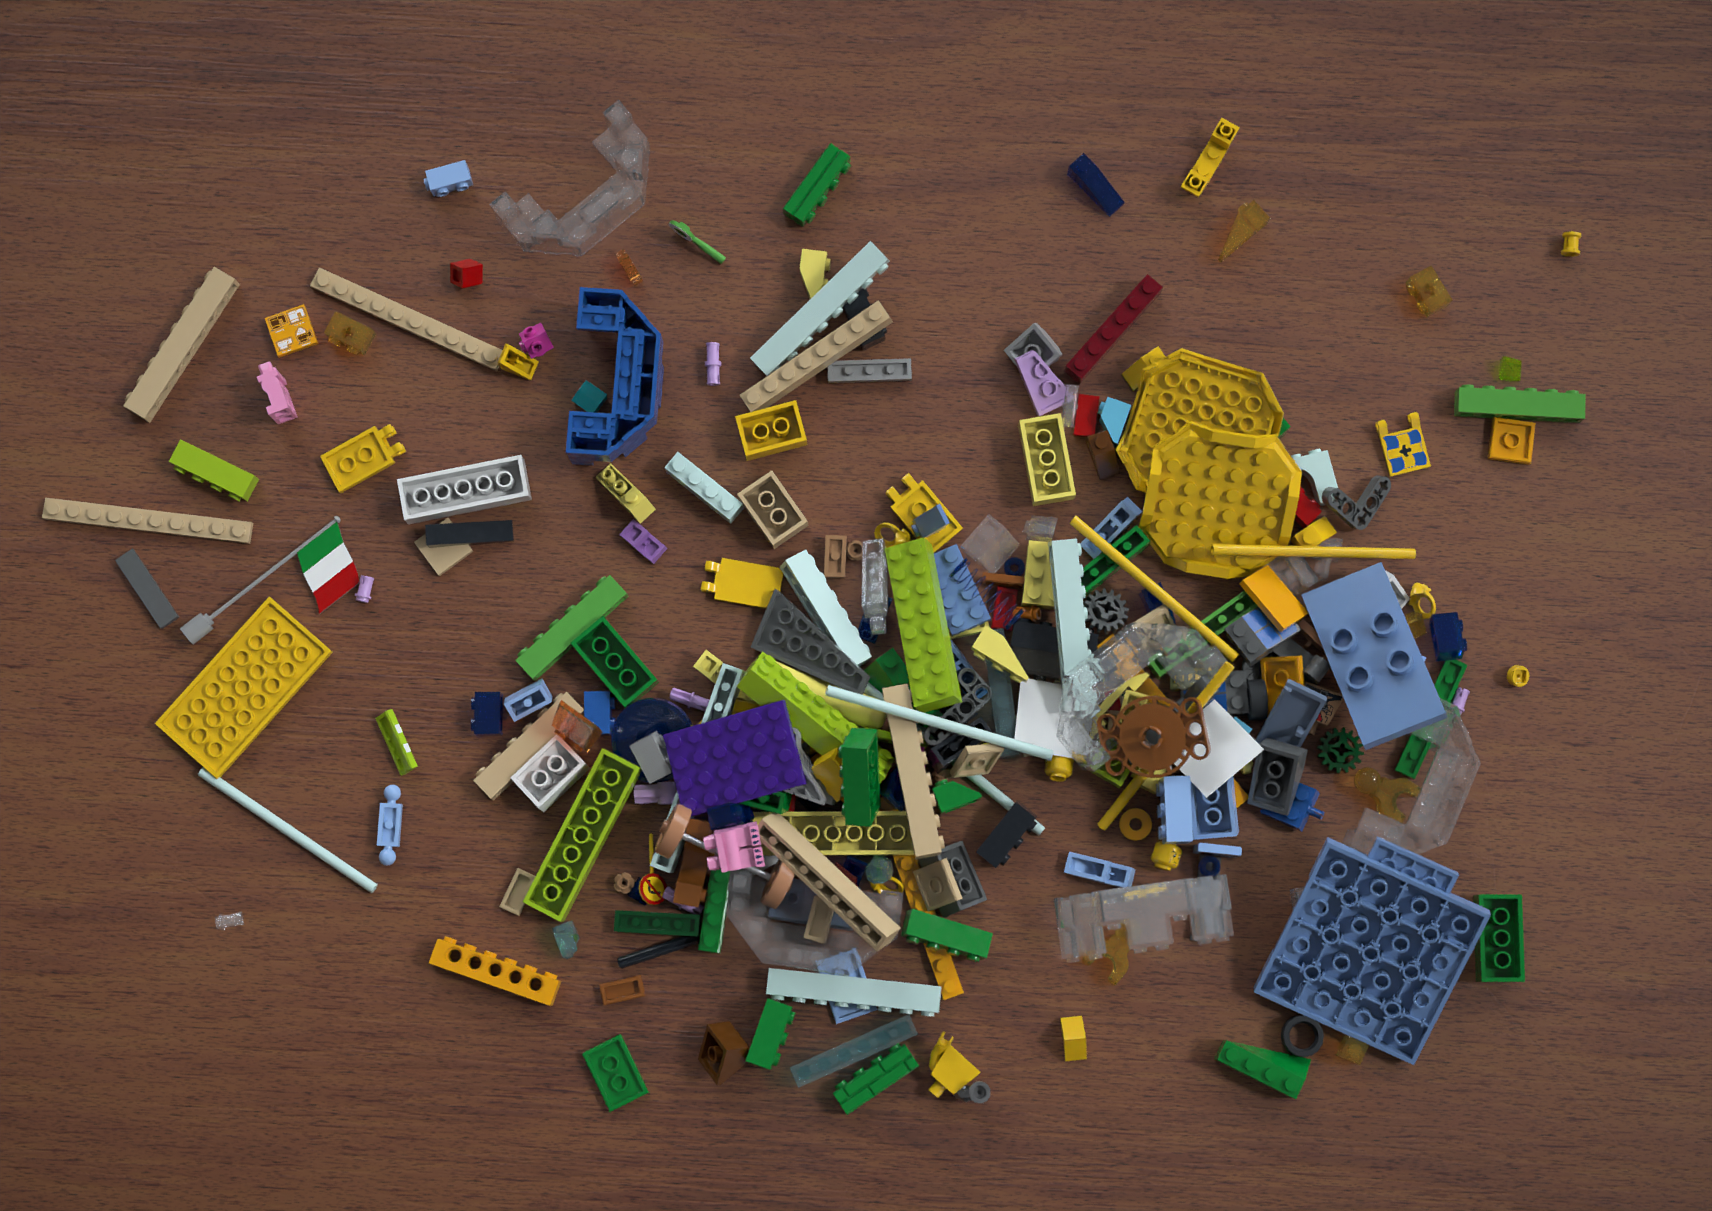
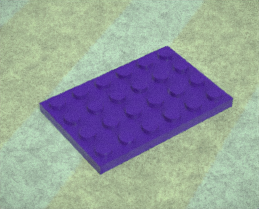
[663,700,807,817]

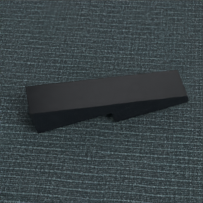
[425,520,514,548]

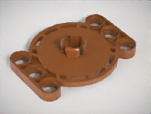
[1097,695,1211,778]

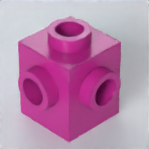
[519,323,554,359]

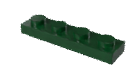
[614,910,701,936]

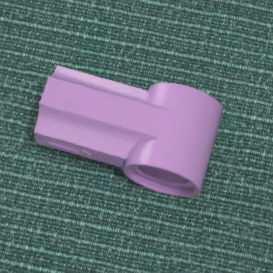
[634,782,676,805]

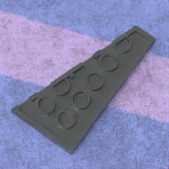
[751,589,870,695]

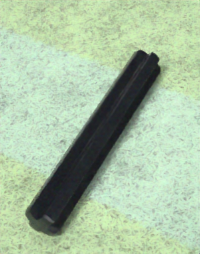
[617,936,700,969]

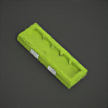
[375,709,418,776]

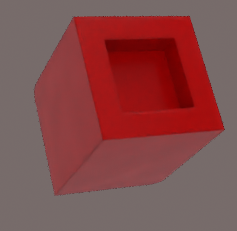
[450,259,483,288]

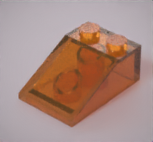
[552,700,603,752]

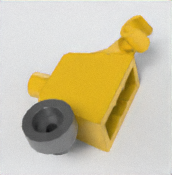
[928,1032,991,1103]

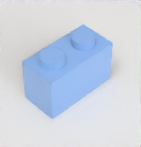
[504,678,552,722]

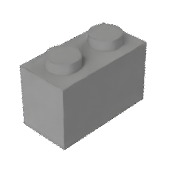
[630,731,672,784]

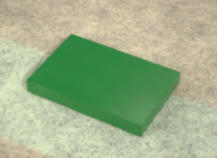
[582,1034,649,1112]

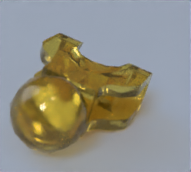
[1354,767,1422,825]
[1081,918,1142,986]

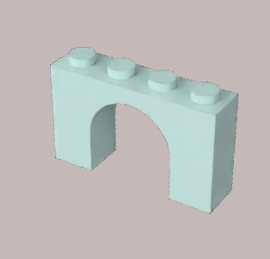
[1291,449,1338,506]

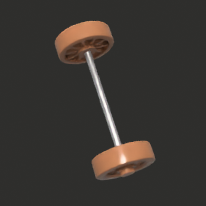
[654,803,795,909]

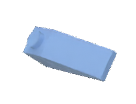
[1080,497,1142,559]

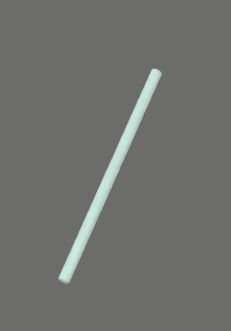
[198,767,378,893]

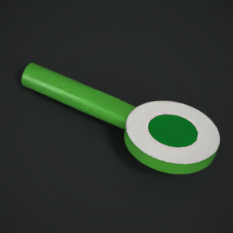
[668,220,726,264]

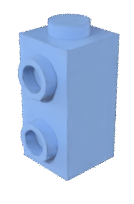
[424,160,473,197]

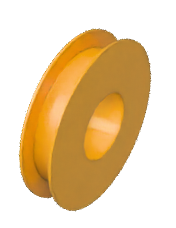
[1119,808,1152,841]

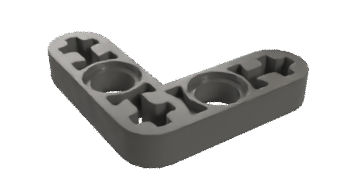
[1322,475,1391,530]

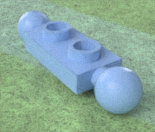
[377,785,403,866]

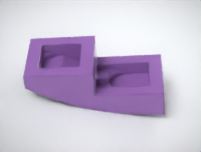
[620,519,667,564]

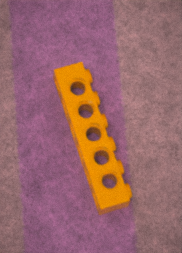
[429,936,561,1006]

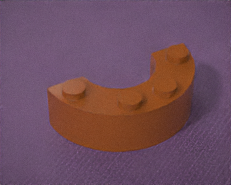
[673,818,719,907]

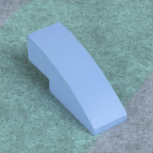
[1064,852,1136,890]

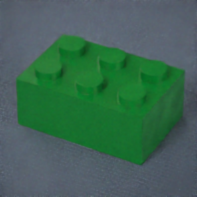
[746,998,796,1070]

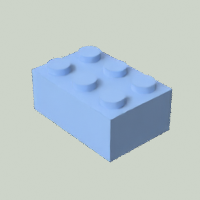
[1156,776,1193,844]
[1190,776,1239,839]

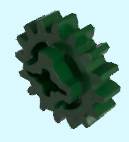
[1316,727,1364,774]

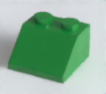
[932,779,982,815]

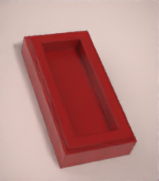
[1073,394,1100,437]
[991,587,1018,632]

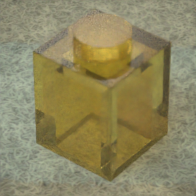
[1336,1036,1369,1065]

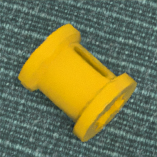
[1561,231,1581,257]

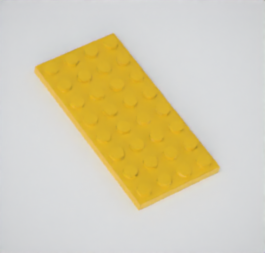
[155,597,333,779]

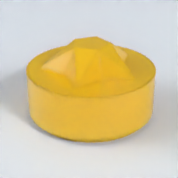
[1507,665,1529,687]

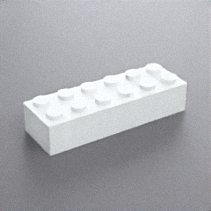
[397,455,532,524]

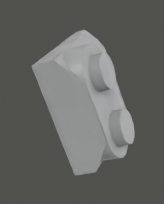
[1004,323,1062,367]

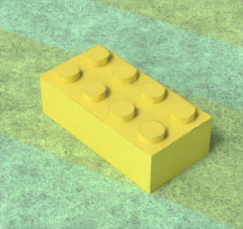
[1018,413,1076,506]

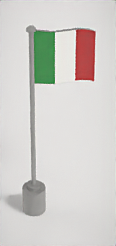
[180,516,360,645]

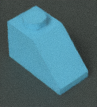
[1097,397,1131,448]

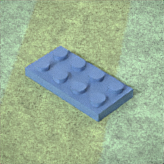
[934,544,991,636]

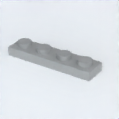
[828,359,912,383]

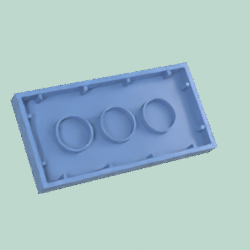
[1301,562,1448,750]

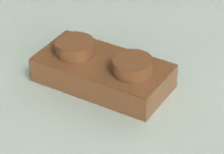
[824,535,847,579]

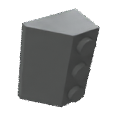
[918,841,987,918]

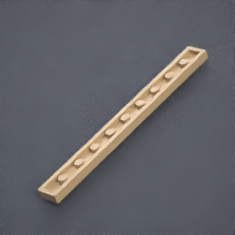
[310,268,503,371]
[42,498,253,544]

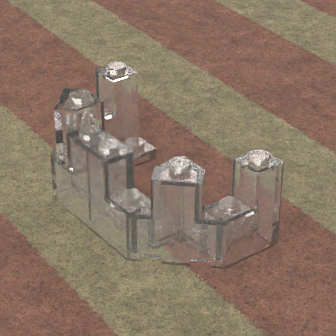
[489,100,650,256]
[1057,622,1228,771]
[1342,699,1481,855]
[726,870,903,976]
[1053,874,1234,963]

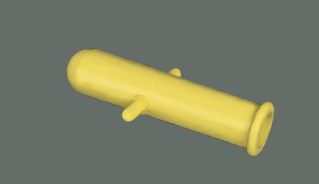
[776,661,887,730]

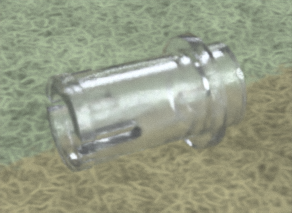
[215,911,244,931]

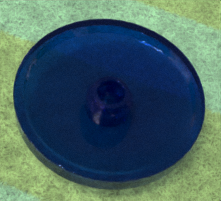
[611,698,693,783]

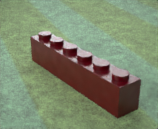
[1064,274,1163,385]

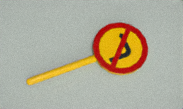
[639,834,667,905]

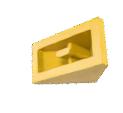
[497,344,539,380]
[1060,1016,1087,1061]

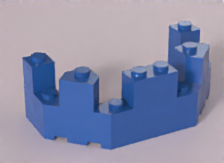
[566,287,664,466]

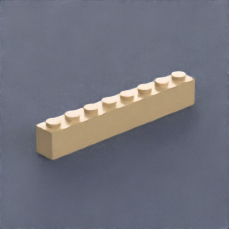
[124,267,240,423]
[740,300,893,412]
[882,684,945,860]
[758,812,900,951]

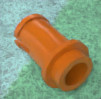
[1013,605,1041,622]

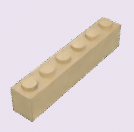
[473,692,584,800]

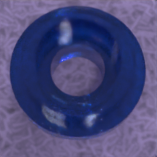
[1004,557,1025,576]
[1199,856,1221,877]

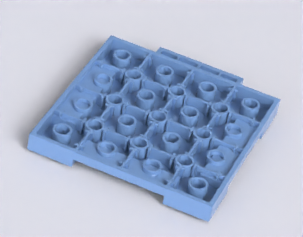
[1254,836,1491,1065]

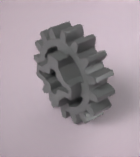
[1083,588,1129,635]

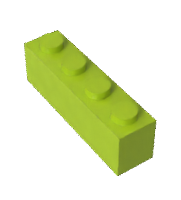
[169,439,259,502]

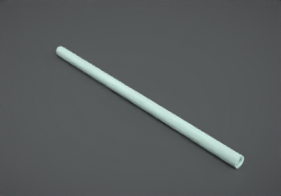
[864,682,1045,836]
[825,685,1053,760]

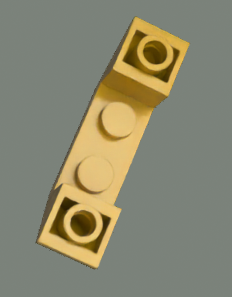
[1180,118,1240,198]

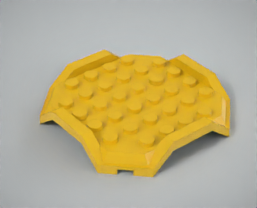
[1116,348,1284,492]
[1138,421,1302,579]

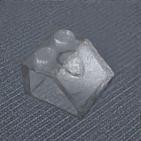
[1264,556,1320,597]

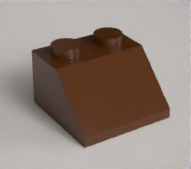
[698,1021,749,1086]

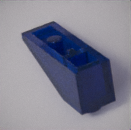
[1067,153,1125,217]

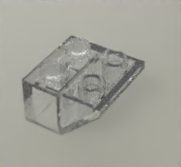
[961,514,1020,573]

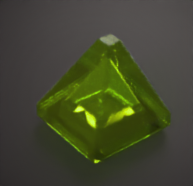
[1499,356,1522,382]

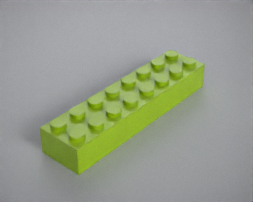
[885,537,962,713]
[737,651,895,783]
[523,748,642,922]

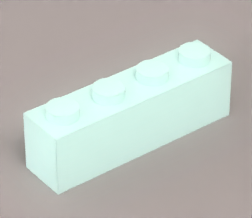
[664,452,744,524]

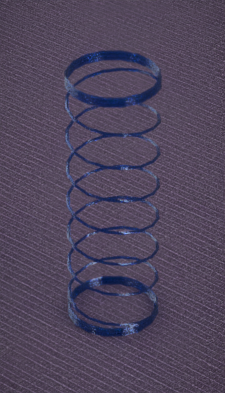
[949,558,1024,630]

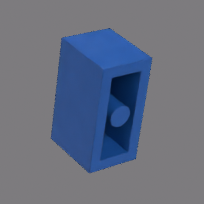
[584,691,616,736]

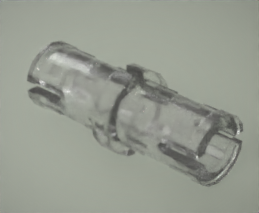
[1061,384,1079,428]

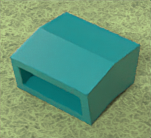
[571,380,607,413]

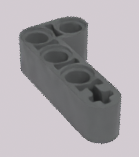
[1272,638,1331,685]
[924,668,992,747]

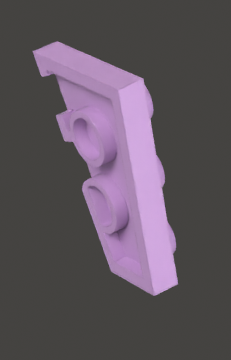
[1014,350,1076,416]

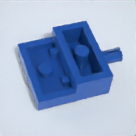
[1260,782,1325,832]

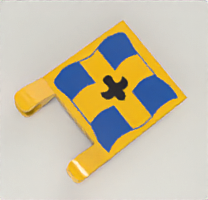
[1375,412,1431,477]

